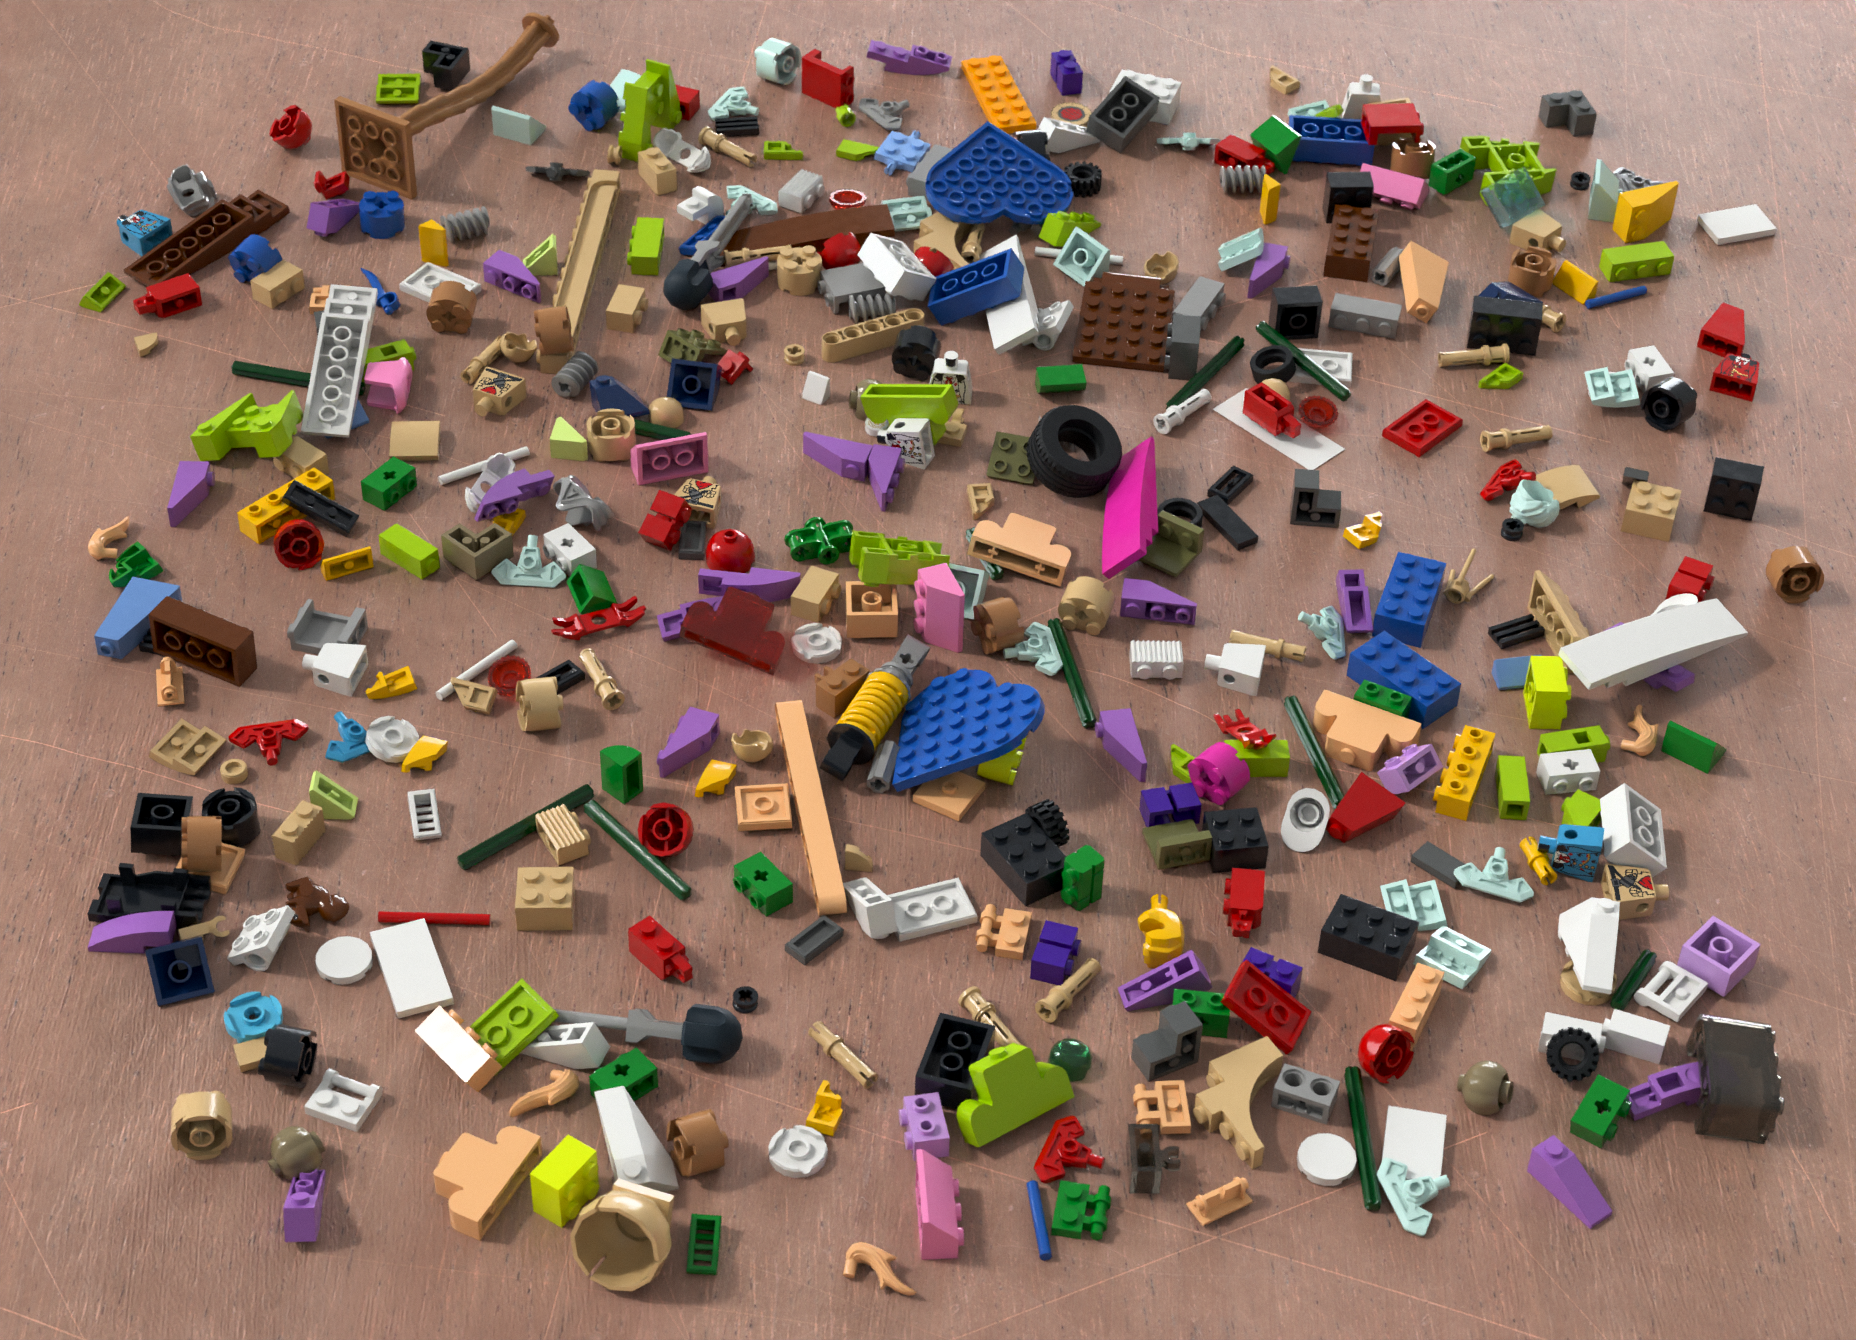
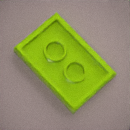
[470,978,559,1076]

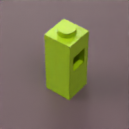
[361,339,416,383]
[378,523,440,580]
[1537,725,1610,763]
[1224,740,1290,777]
[1495,755,1530,820]

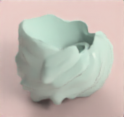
[1509,479,1560,528]

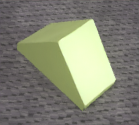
[523,234,558,276]
[550,417,588,461]
[309,770,358,820]

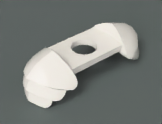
[653,128,711,173]
[465,453,516,513]

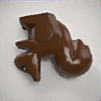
[285,877,349,932]

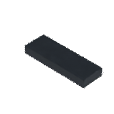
[281,480,360,537]
[1197,495,1258,550]

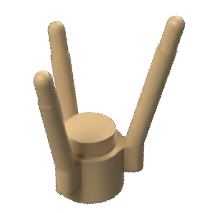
[1444,548,1494,604]

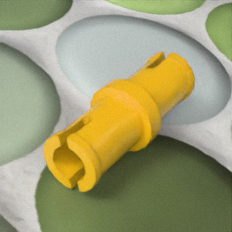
[1519,837,1557,885]

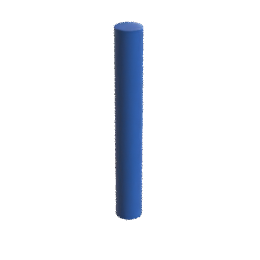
[1585,285,1647,309]
[1026,1180,1052,1261]

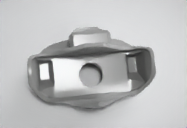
[167,165,217,216]
[553,475,615,531]

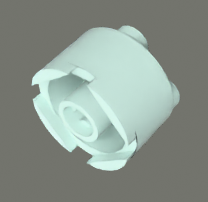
[755,38,802,85]

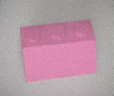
[1360,163,1430,210]
[630,432,708,485]
[913,563,965,653]
[915,1149,964,1260]

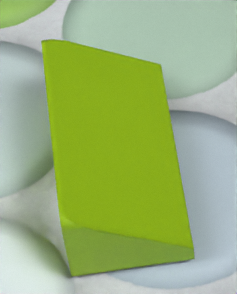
[79,272,126,313]

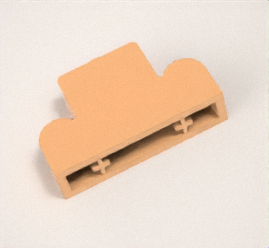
[967,513,1071,586]
[1313,689,1422,771]
[433,1126,542,1241]

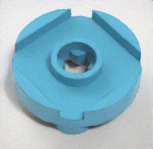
[224,991,283,1043]

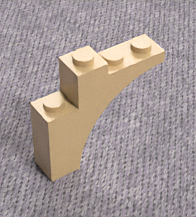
[913,212,972,270]
[1193,1036,1283,1169]

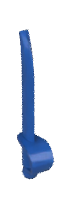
[361,268,401,315]

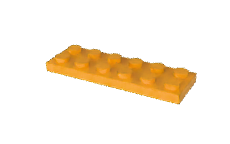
[961,55,1037,134]

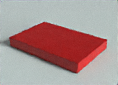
[1382,399,1463,457]
[1221,959,1312,1055]

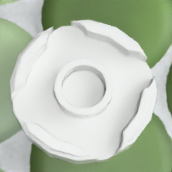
[791,623,842,664]
[366,716,419,763]
[316,936,373,985]
[769,1125,828,1178]
[1297,1133,1357,1186]

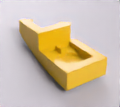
[493,508,526,536]
[1343,512,1382,549]
[365,666,417,699]
[401,735,448,773]
[695,759,737,797]
[806,1080,843,1136]

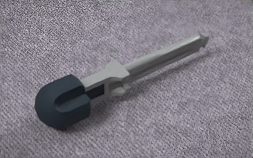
[663,194,753,310]
[554,1004,743,1064]

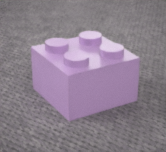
[1677,916,1761,997]

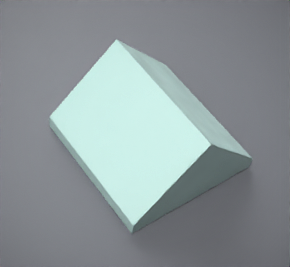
[491,106,546,145]
[1053,227,1110,286]

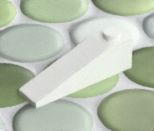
[1558,897,1620,994]
[594,1086,679,1192]

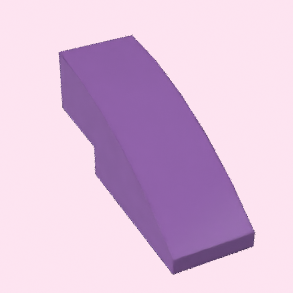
[1336,569,1373,633]
[88,911,177,954]

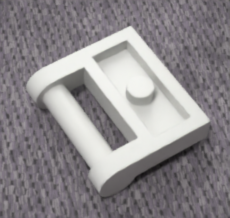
[1634,961,1708,1023]
[304,1069,382,1132]

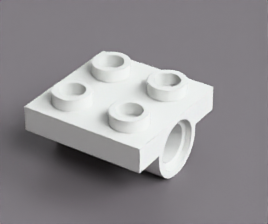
[1022,300,1074,351]
[227,905,295,971]

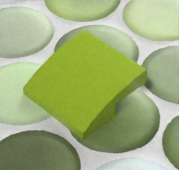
[376,74,421,104]

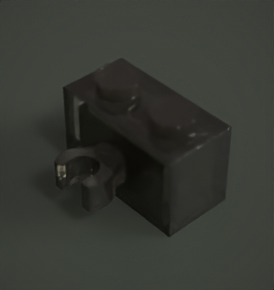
[1126,1124,1180,1194]

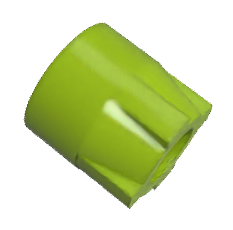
[835,104,856,127]

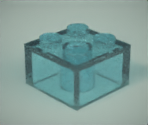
[1480,166,1545,229]

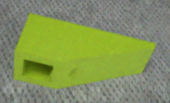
[1039,211,1102,247]

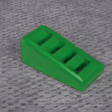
[686,1214,722,1275]

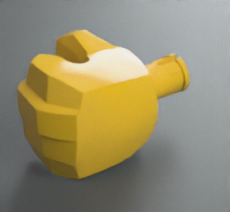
[1138,894,1185,969]

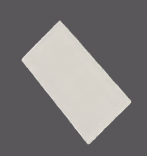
[1213,388,1345,470]

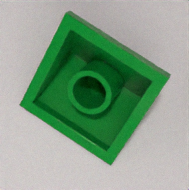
[1250,116,1302,174]
[1661,720,1727,774]

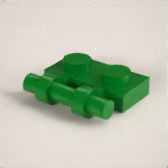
[1051,1180,1112,1240]

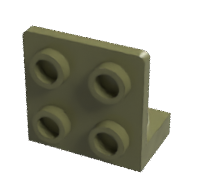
[658,328,727,363]
[987,431,1035,485]
[1139,510,1204,577]
[1142,819,1213,870]

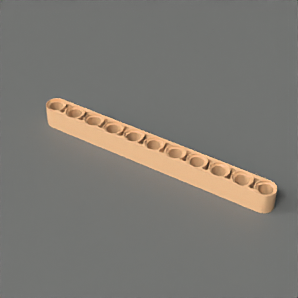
[775,700,847,916]

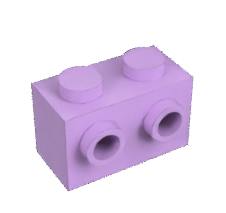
[1377,744,1443,794]
[899,1092,950,1161]

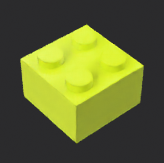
[1523,656,1571,729]
[530,1135,600,1228]

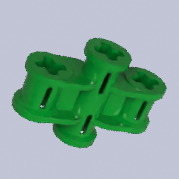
[784,517,853,565]

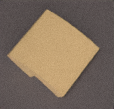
[389,421,440,461]
[1535,465,1600,510]
[149,718,226,775]

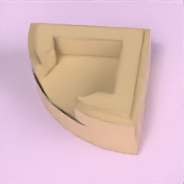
[134,332,158,357]
[845,844,873,872]

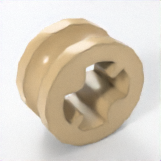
[607,145,622,165]
[784,344,805,366]

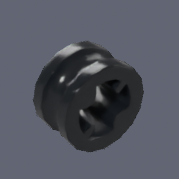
[1570,172,1591,191]
[1501,518,1524,541]
[732,986,758,1014]

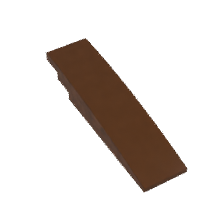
[123,190,290,287]
[719,204,895,267]

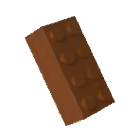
[1323,205,1379,282]
[148,596,257,687]

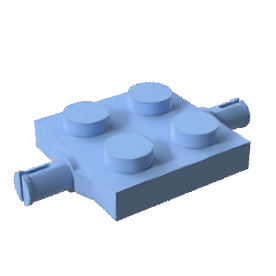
[874,130,931,176]

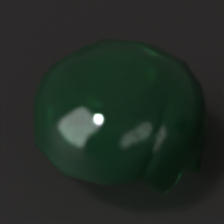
[1047,1038,1093,1082]

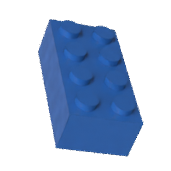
[1288,115,1375,166]
[928,248,1025,326]
[1372,552,1447,648]
[1347,631,1461,729]

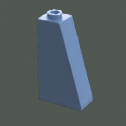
[94,577,183,659]

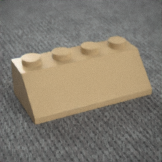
[1527,570,1589,674]

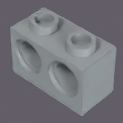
[1271,1063,1340,1125]

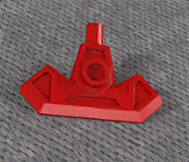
[1479,459,1536,501]
[228,719,309,766]
[1034,1115,1105,1184]

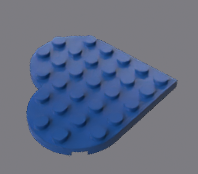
[925,121,1073,224]
[892,668,1045,792]

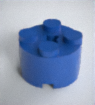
[568,80,619,131]
[359,191,405,239]
[228,234,282,283]

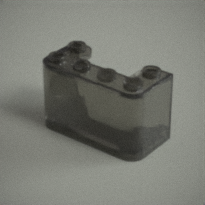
[1686,1014,1784,1144]

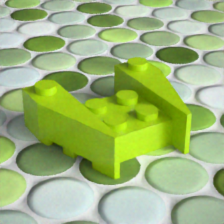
[618,59,682,162]
[1459,136,1556,207]
[190,390,304,461]
[849,530,950,587]

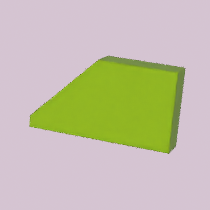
[1315,104,1344,118]
[836,139,879,161]
[764,141,803,160]
[1478,363,1523,389]
[1170,744,1195,783]

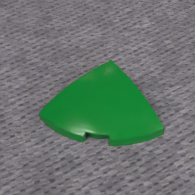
[109,541,163,588]

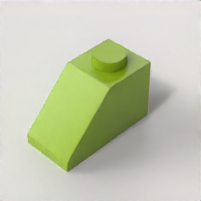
[1561,789,1602,827]

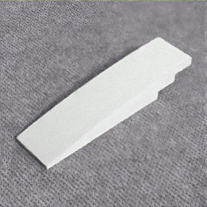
[979,235,1040,355]
[301,284,378,438]
[1558,598,1748,690]

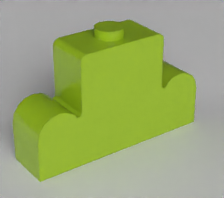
[860,384,958,445]
[956,1043,1075,1147]

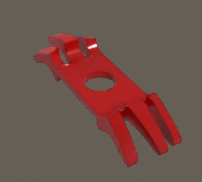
[551,596,646,640]
[1214,709,1276,750]

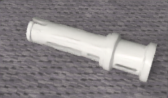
[1153,389,1212,434]

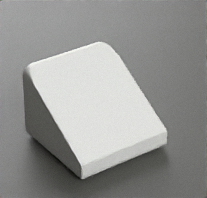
[802,371,830,405]

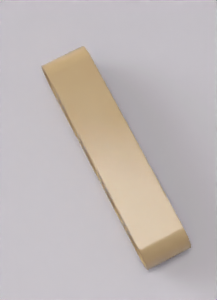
[822,308,924,363]

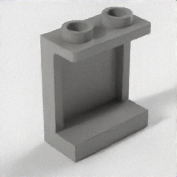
[817,263,886,314]
[287,599,368,655]

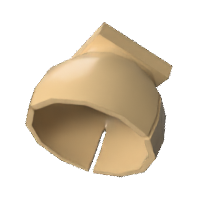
[570,1179,674,1291]

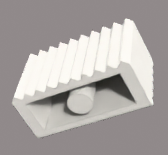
[779,168,825,214]
[1129,640,1184,680]

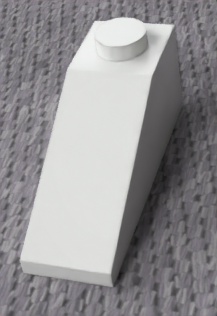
[1038,117,1100,153]
[843,877,897,939]
[520,1022,610,1069]

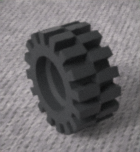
[1064,161,1102,198]
[1025,799,1069,847]
[1546,1027,1599,1082]

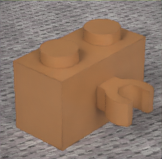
[815,658,870,719]

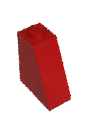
[1697,302,1745,358]
[1325,772,1406,843]

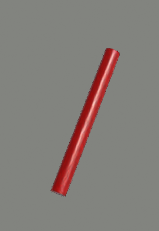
[378,911,491,925]

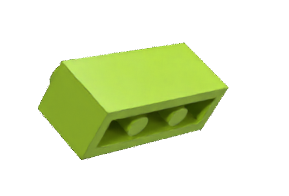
[627,217,665,276]
[1599,241,1674,282]

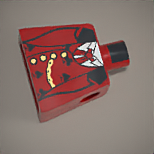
[1709,353,1760,402]

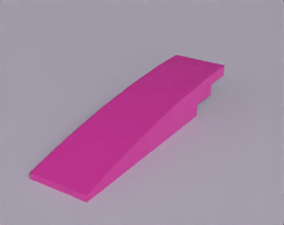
[1102,436,1158,579]

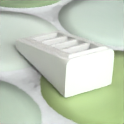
[408,789,442,841]

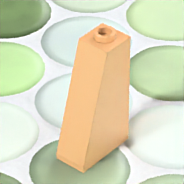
[1399,241,1449,323]

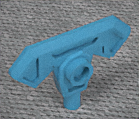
[325,711,370,763]

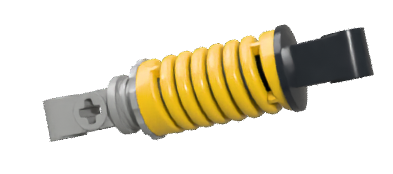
[820,635,930,782]

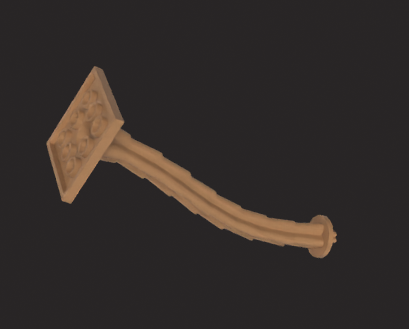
[334,12,559,200]

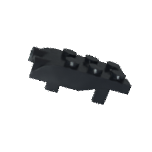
[87,863,211,929]

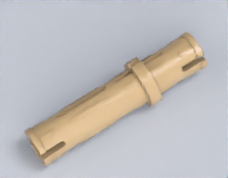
[460,335,502,384]
[1229,630,1307,662]
[808,1021,878,1089]

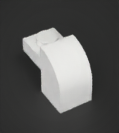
[677,187,724,225]

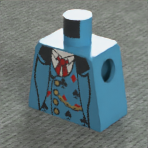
[117,210,173,257]
[1537,824,1604,882]

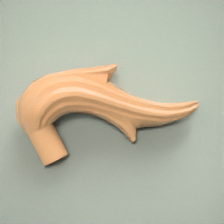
[88,516,129,560]
[1621,704,1659,756]
[509,1069,579,1117]
[843,1242,917,1295]

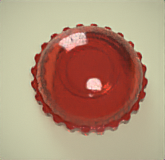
[829,189,866,210]
[1298,395,1338,429]
[487,655,531,696]

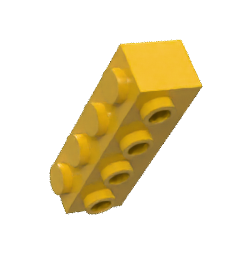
[237,467,335,544]
[1433,725,1496,821]

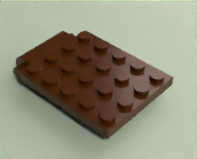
[1072,271,1175,372]

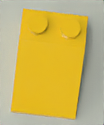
[1612,181,1679,243]

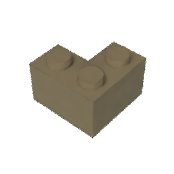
[441,523,514,580]

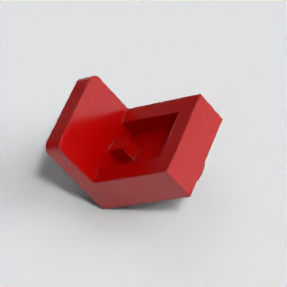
[314,170,350,200]
[718,349,753,385]

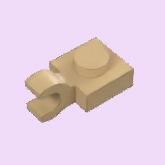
[938,408,967,447]
[177,916,229,940]

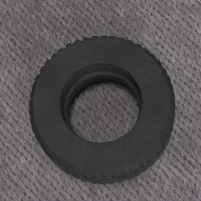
[1026,405,1122,498]

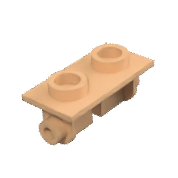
[156,657,184,707]
[1186,1177,1253,1226]

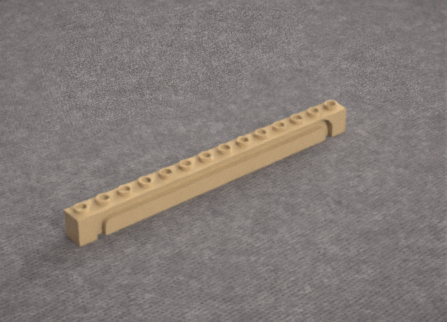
[536,169,621,374]

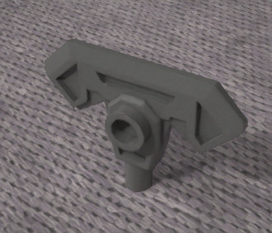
[526,162,590,181]

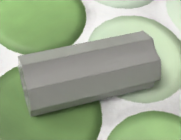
[1371,247,1404,286]
[867,740,900,794]

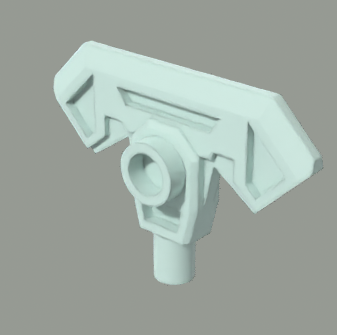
[708,87,759,121]
[1157,132,1220,150]
[726,185,778,215]
[492,535,566,588]
[1298,606,1346,660]
[1003,622,1063,676]
[1453,847,1534,903]
[1377,1158,1450,1237]

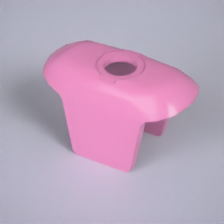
[364,357,412,414]

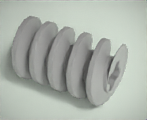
[1220,165,1266,193]
[440,206,490,243]
[849,293,896,324]
[551,351,599,397]

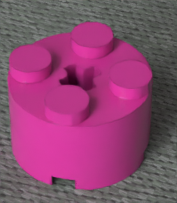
[1188,742,1250,806]

